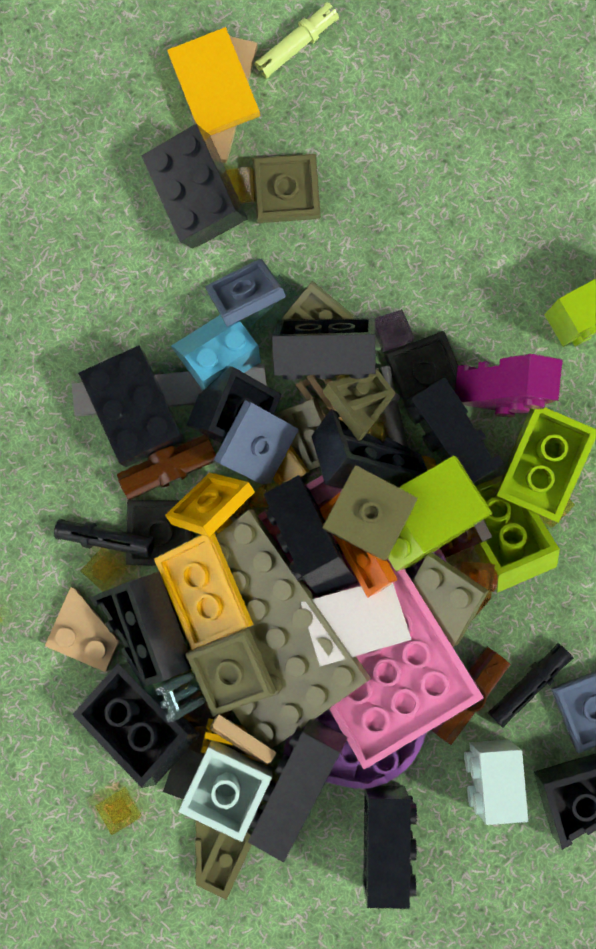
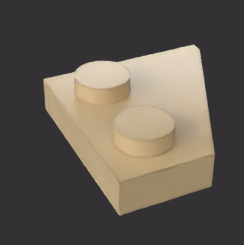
[45,587,120,672]

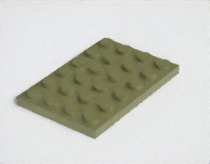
[163,509,371,749]

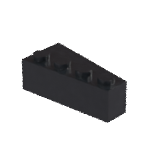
[533,753,596,850]

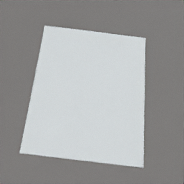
[301,583,412,666]

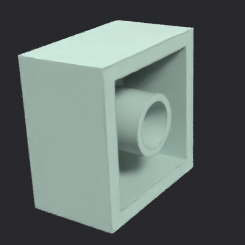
[179,740,272,842]
[464,740,528,825]

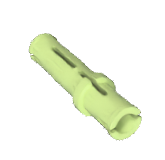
[254,2,339,79]

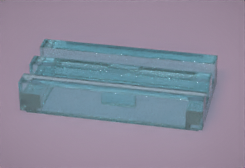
[240,275,299,340]
[155,669,206,722]

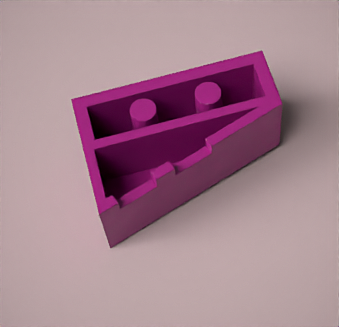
[455,354,563,417]

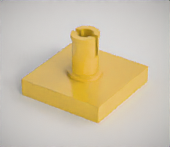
[165,472,255,537]

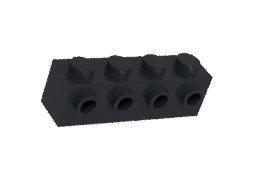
[248,719,348,863]

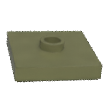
[253,154,321,223]
[322,465,418,561]
[185,628,276,716]

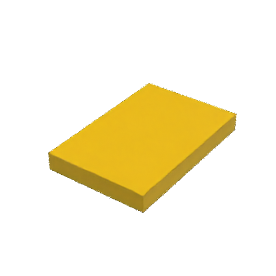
[167,27,260,136]
[154,533,254,650]

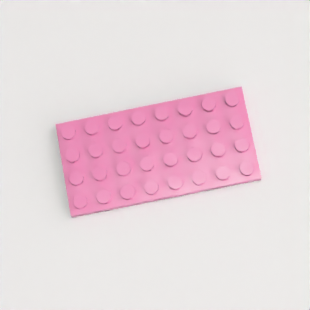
[258,475,484,770]

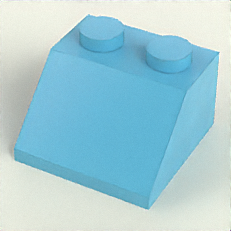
[171,315,261,391]

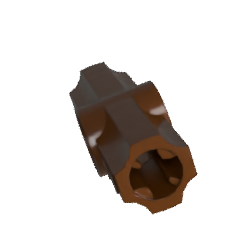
[117,435,216,500]
[431,646,511,745]

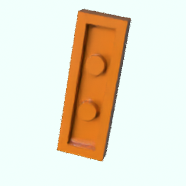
[319,492,398,598]

